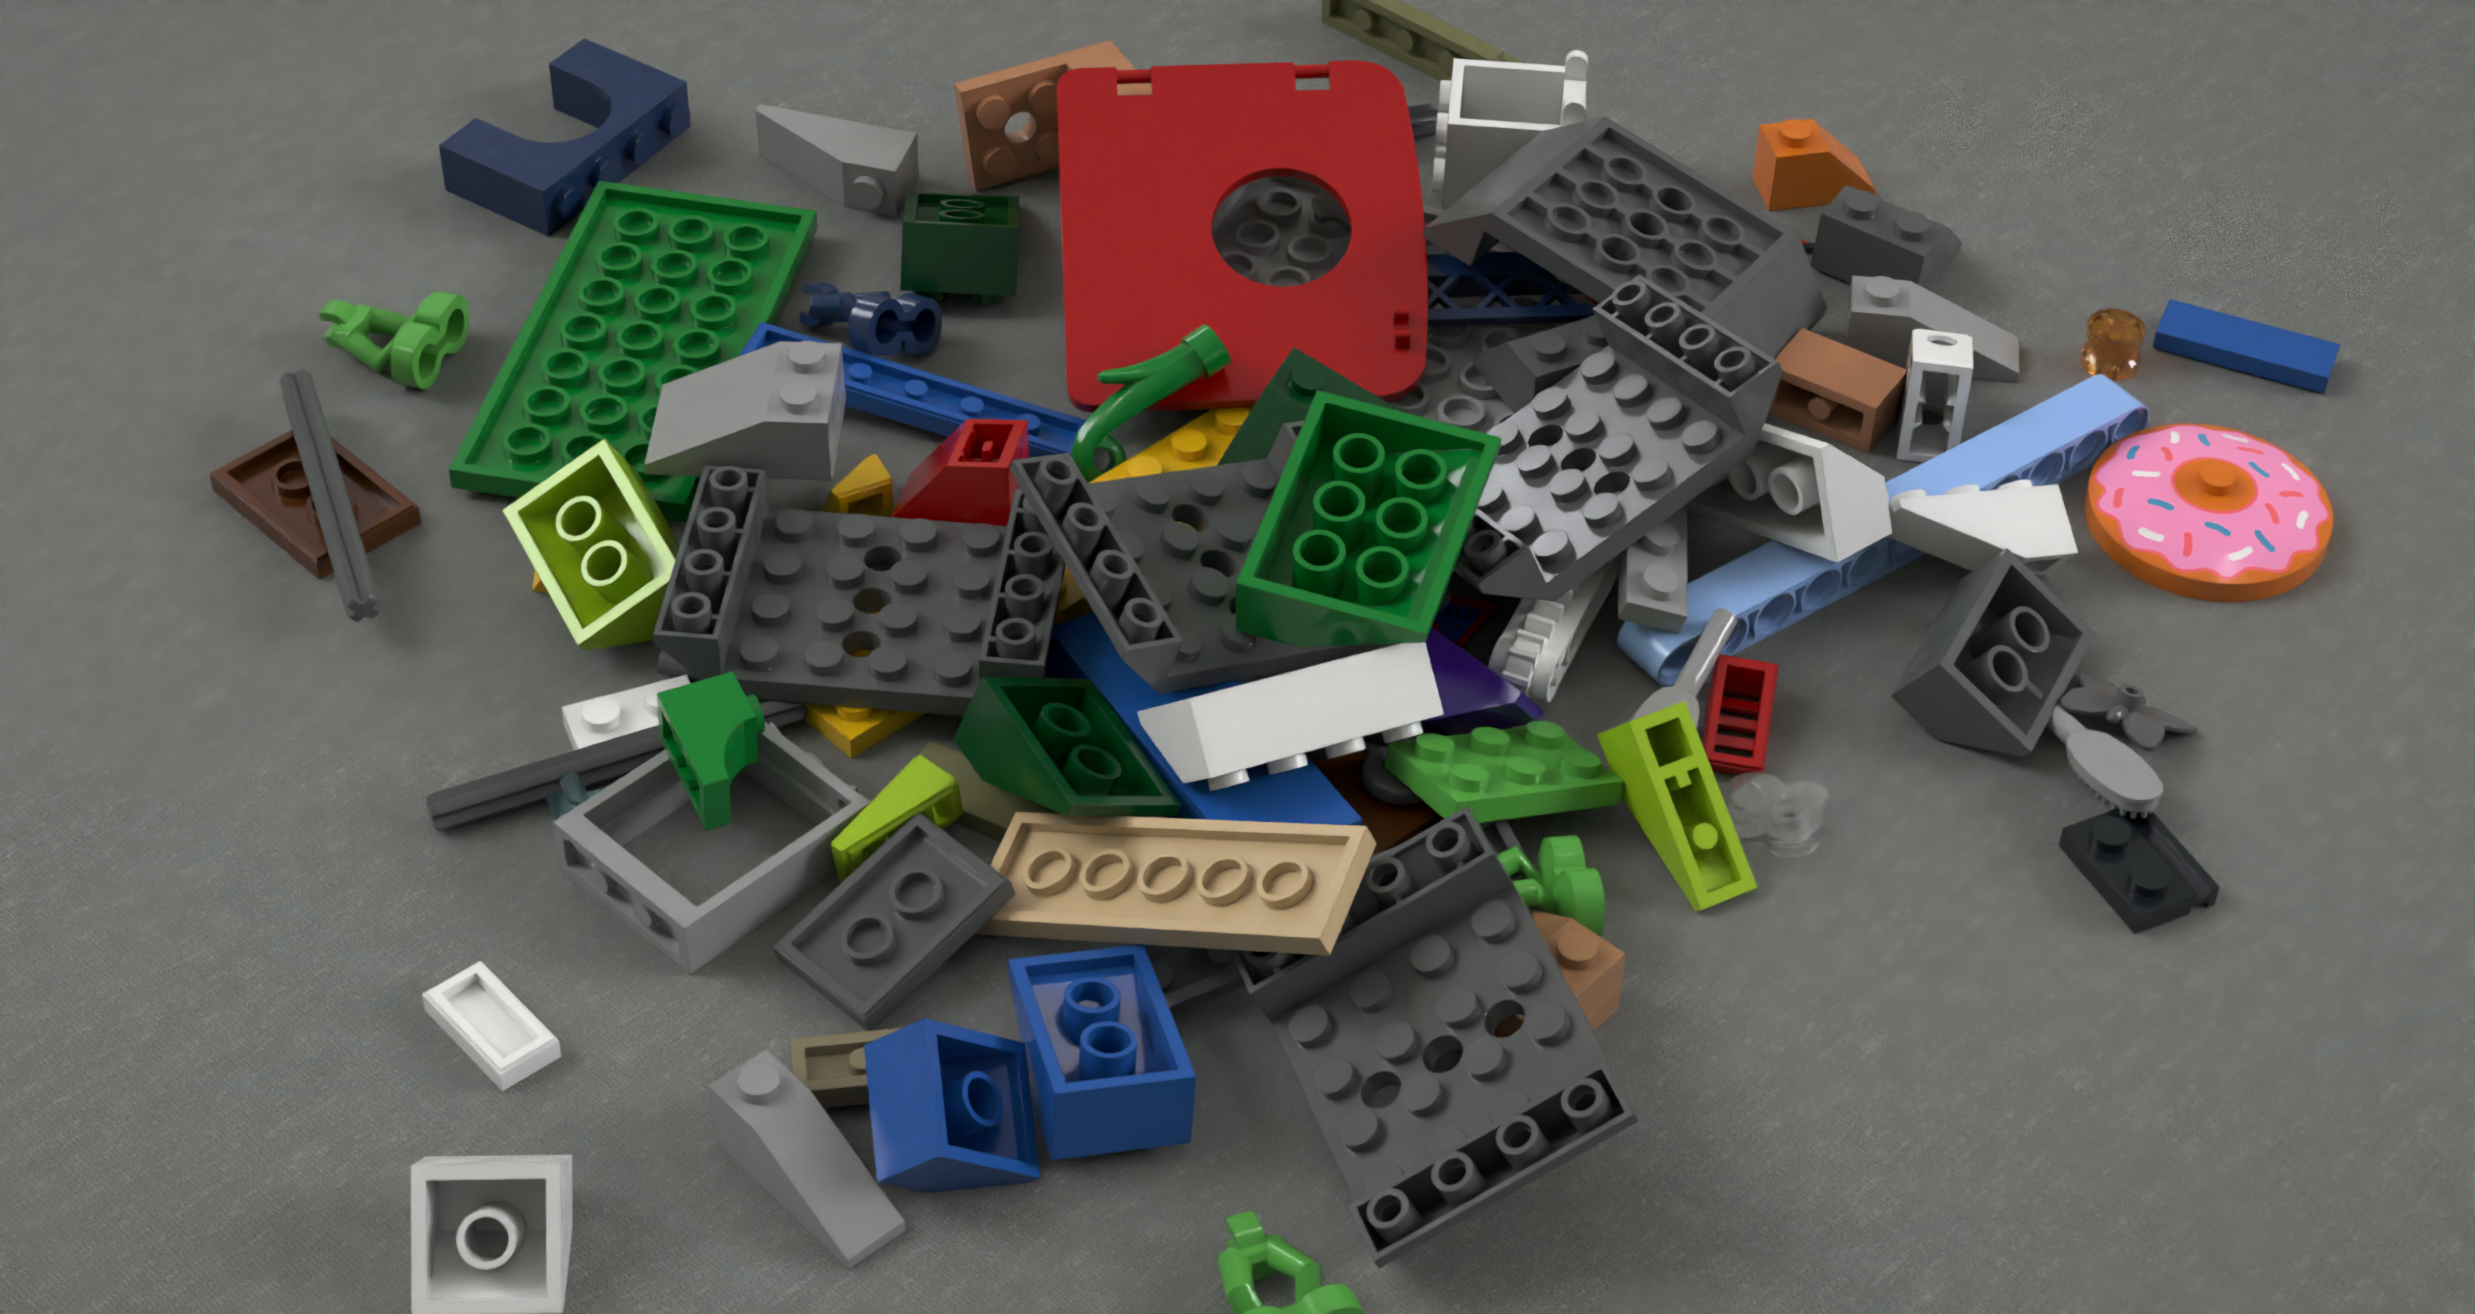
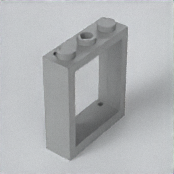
[553,722,870,975]

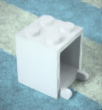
[1432,50,1588,210]

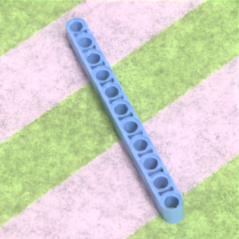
[1617,374,2150,687]

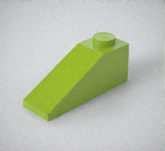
[1597,701,1758,912]

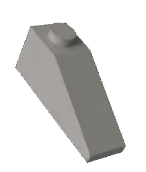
[756,104,919,217]
[1843,275,2019,383]
[708,1049,905,1269]

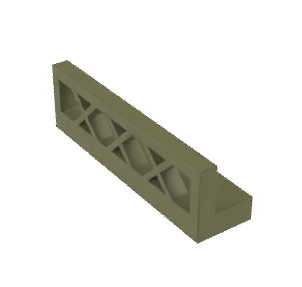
[1321,0,1525,82]

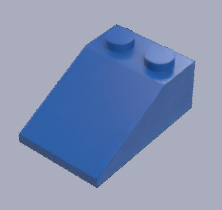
[1008,944,1196,1160]

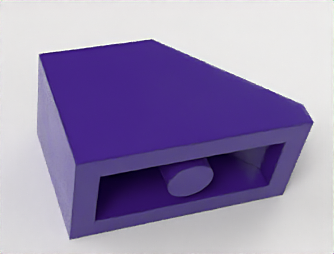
[1420,627,1544,736]

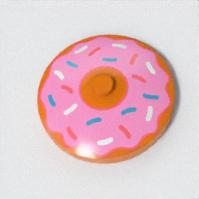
[2084,423,2333,602]

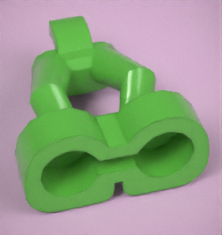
[319,291,469,390]
[1497,835,1605,937]
[1217,1211,1366,1314]

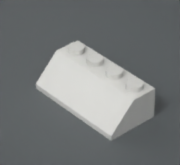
[1687,423,1892,563]
[1137,642,1444,791]

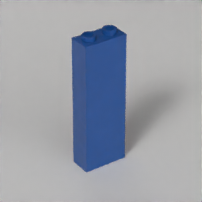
[1048,612,1362,826]

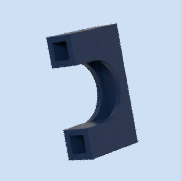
[439,38,691,237]

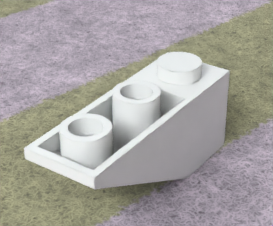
[1886,480,2078,576]

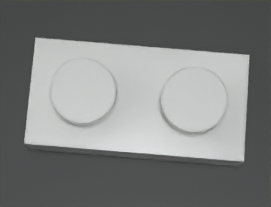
[562,675,690,750]

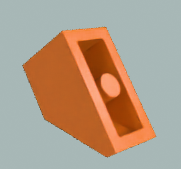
[1752,119,1876,211]

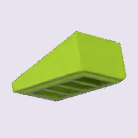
[831,754,964,882]

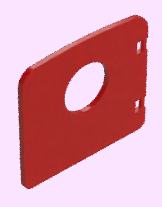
[1057,60,1428,413]

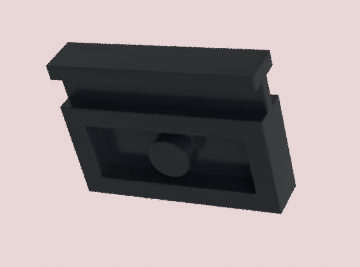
[2059,808,2219,935]

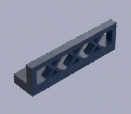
[1427,252,1614,326]

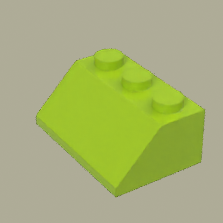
[502,439,680,650]

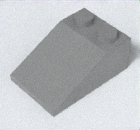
[644,341,846,481]

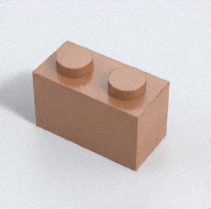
[1768,328,1908,454]

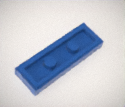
[2153,299,2340,394]

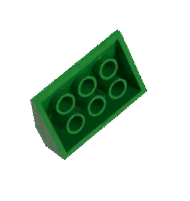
[1236,390,1501,647]

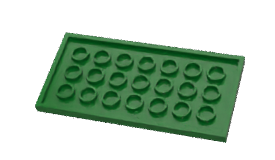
[449,181,818,523]

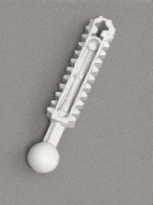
[1488,491,1620,702]

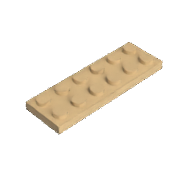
[976,812,1377,956]

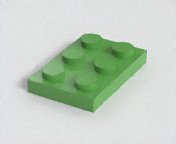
[1384,720,1624,823]

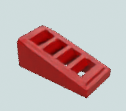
[1701,654,1779,780]

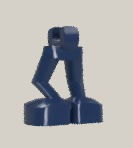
[799,282,942,356]

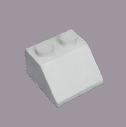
[411,1155,573,1314]

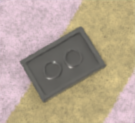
[772,812,1016,1031]

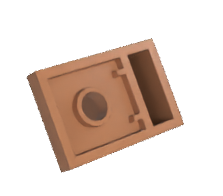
[954,40,1274,191]

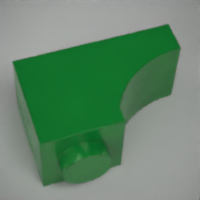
[657,671,765,831]

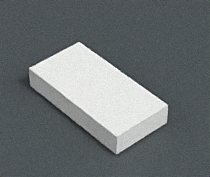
[422,961,561,1092]

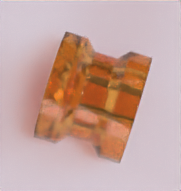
[2080,308,2146,381]

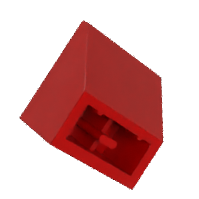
[890,419,1029,526]

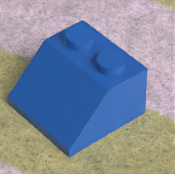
[864,1018,1040,1193]

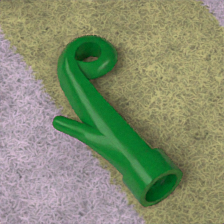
[1072,324,1231,483]

